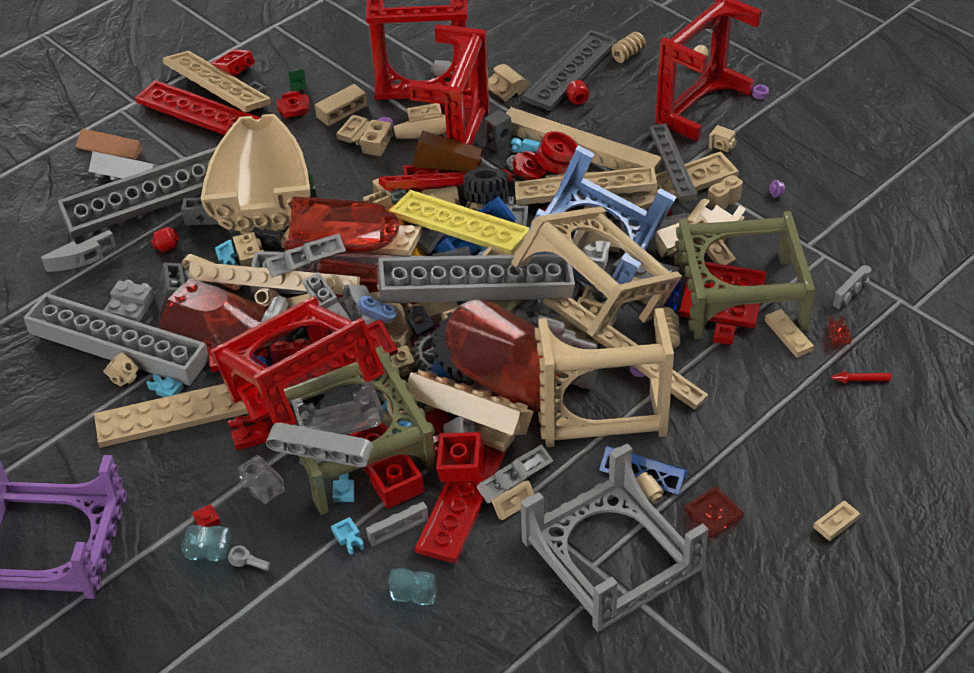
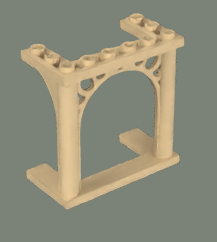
[511,206,682,337]
[535,308,674,447]

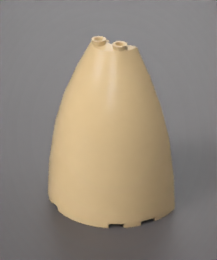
[201,114,310,234]

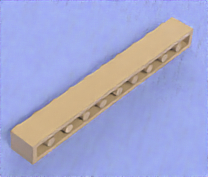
[506,107,662,174]

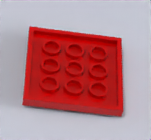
[679,262,766,329]

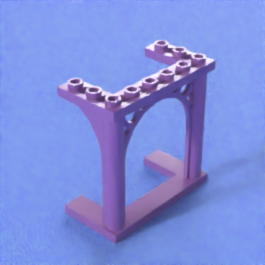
[0,455,127,599]

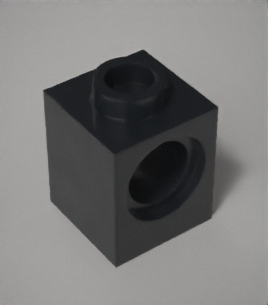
[406,305,434,338]

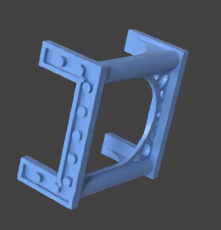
[528,145,676,287]

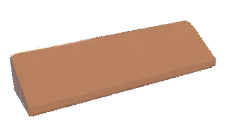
[76,129,142,160]

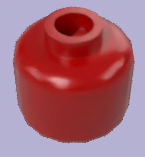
[566,80,589,105]
[151,227,180,253]

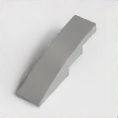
[265,234,346,278]
[476,444,553,504]

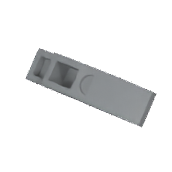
[41,230,116,272]
[302,272,352,333]

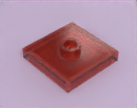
[684,486,745,538]

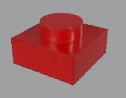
[713,323,736,345]
[192,504,221,532]

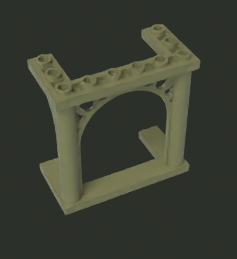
[674,211,815,339]
[283,346,437,515]

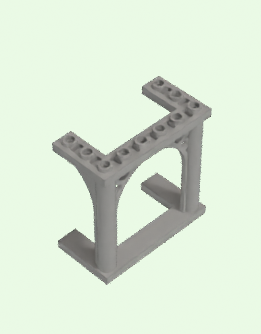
[521,443,709,632]

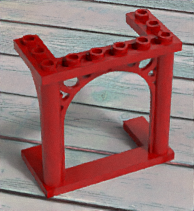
[366,0,471,100]
[655,0,762,142]
[409,24,490,173]
[210,296,385,425]

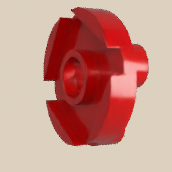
[277,91,310,118]
[513,151,547,180]

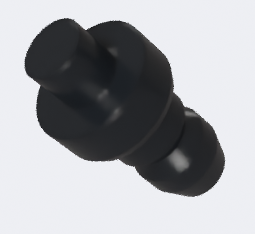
[290,326,308,342]

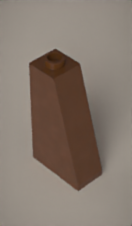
[412,130,483,172]

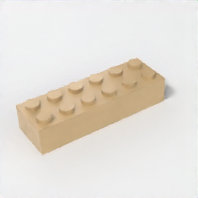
[407,370,533,436]

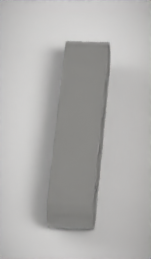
[266,423,373,467]

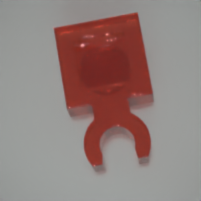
[828,316,852,345]

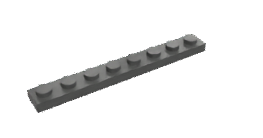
[650,124,698,203]

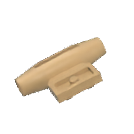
[394,103,446,139]

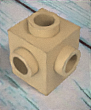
[103,353,139,387]

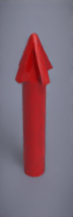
[831,371,891,384]

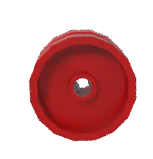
[535,131,578,174]

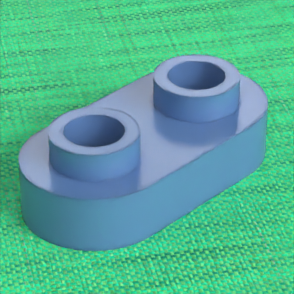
[357,296,396,323]

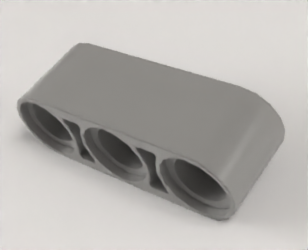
[342,285,377,326]

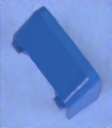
[434,196,517,255]

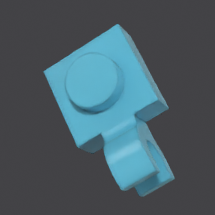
[333,473,355,503]

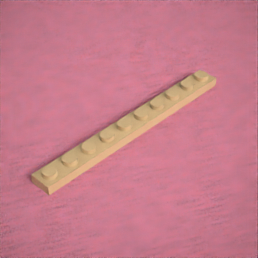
[188,261,360,295]
[544,298,708,410]

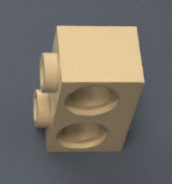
[359,120,393,156]

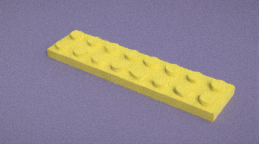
[390,190,530,255]

